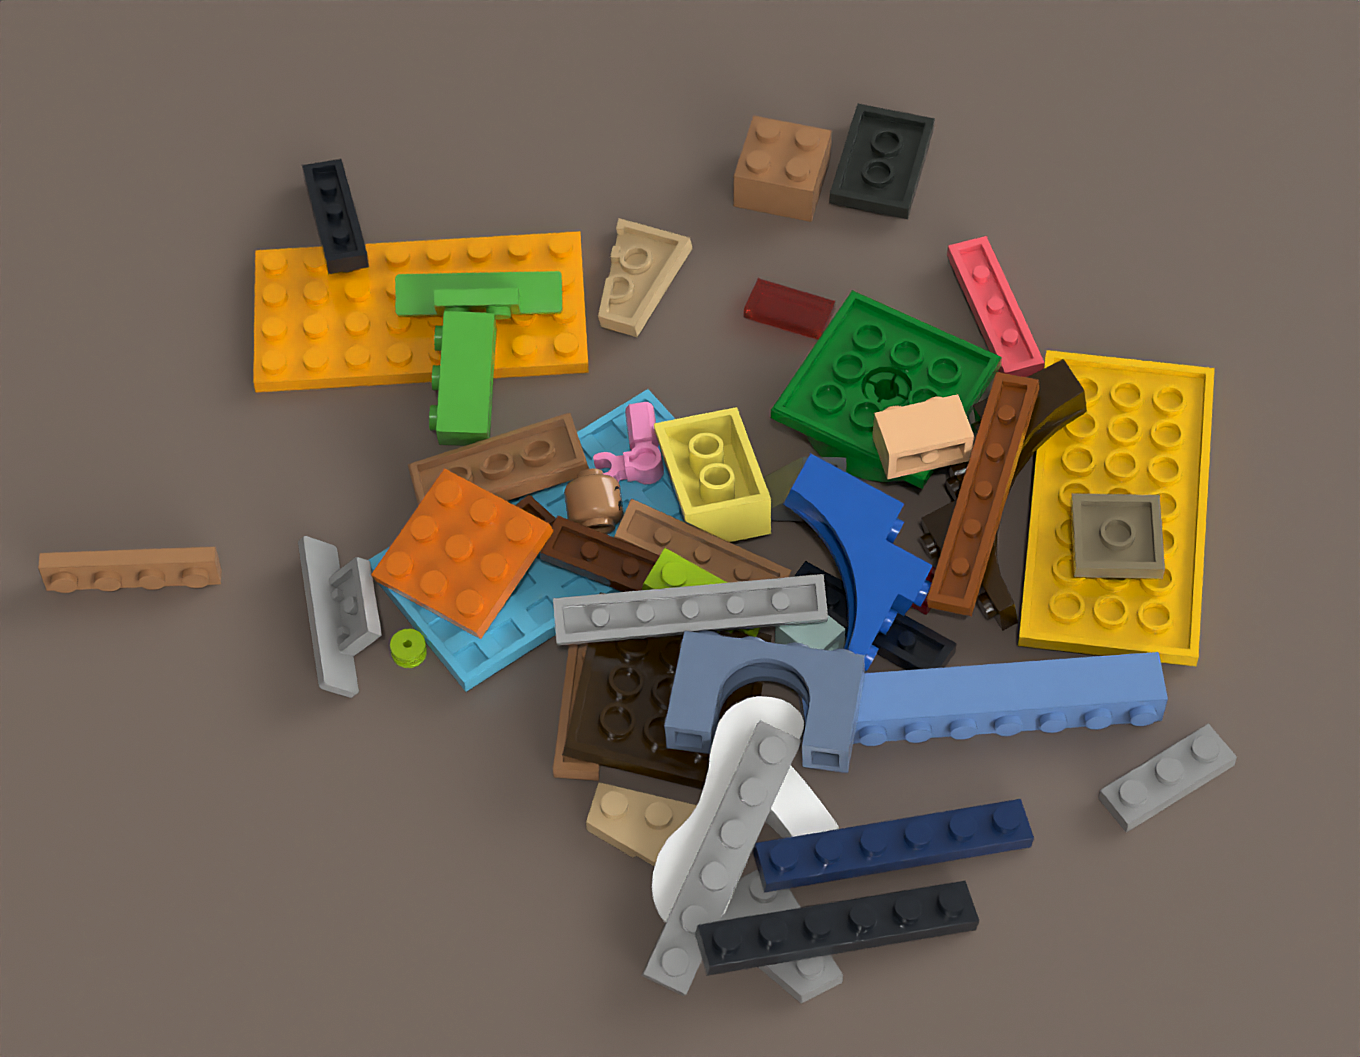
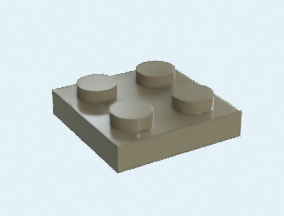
[1070,493,1165,579]

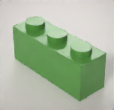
[429,311,497,446]

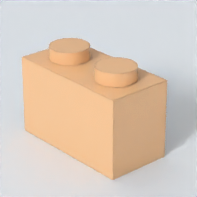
[872,394,974,479]

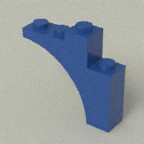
[783,453,933,672]

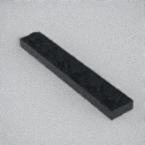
[695,881,980,976]

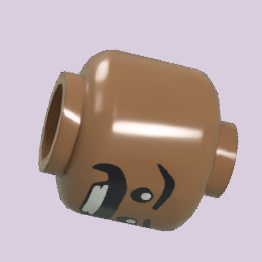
[564,469,624,534]

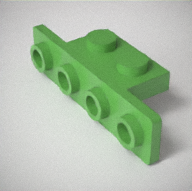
[395,271,562,320]

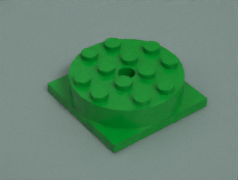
[771,290,1002,489]

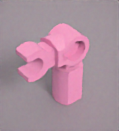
[593,402,664,484]

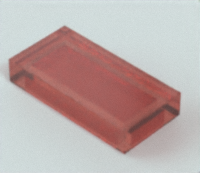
[744,278,835,340]

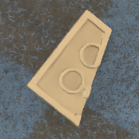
[598,218,692,337]
[586,783,697,866]

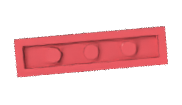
[947,236,1045,377]

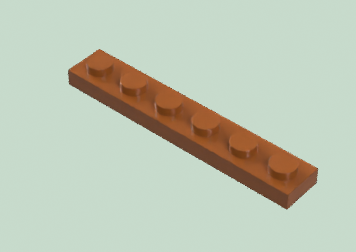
[927,372,1040,616]

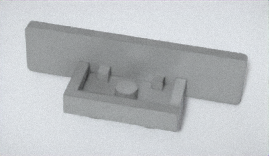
[298,536,382,698]

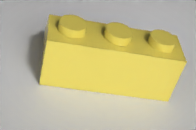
[654,407,771,542]

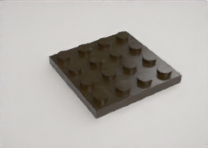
[562,592,772,790]

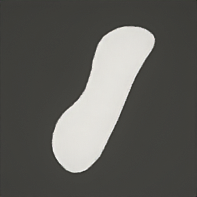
[652,696,804,922]

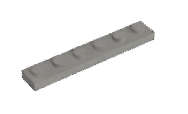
[553,574,828,646]
[641,720,802,996]

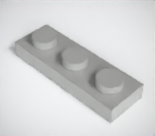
[1098,723,1237,833]

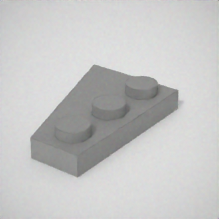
[720,869,843,1004]

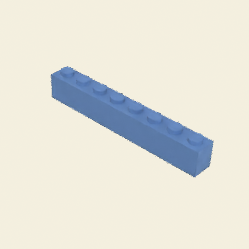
[799,652,1168,746]

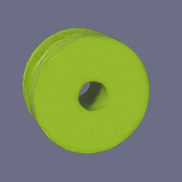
[390,629,427,668]

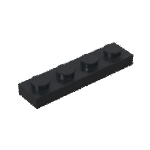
[302,159,369,274]
[794,561,957,670]

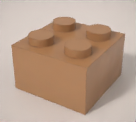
[734,115,831,222]

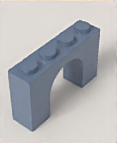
[665,631,865,773]

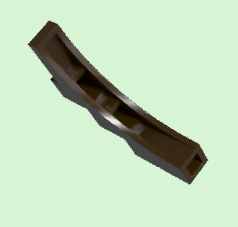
[920,359,1087,631]

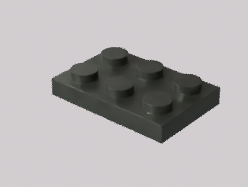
[829,103,935,219]

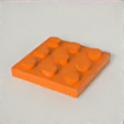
[371,468,554,639]

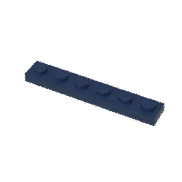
[753,799,1034,893]

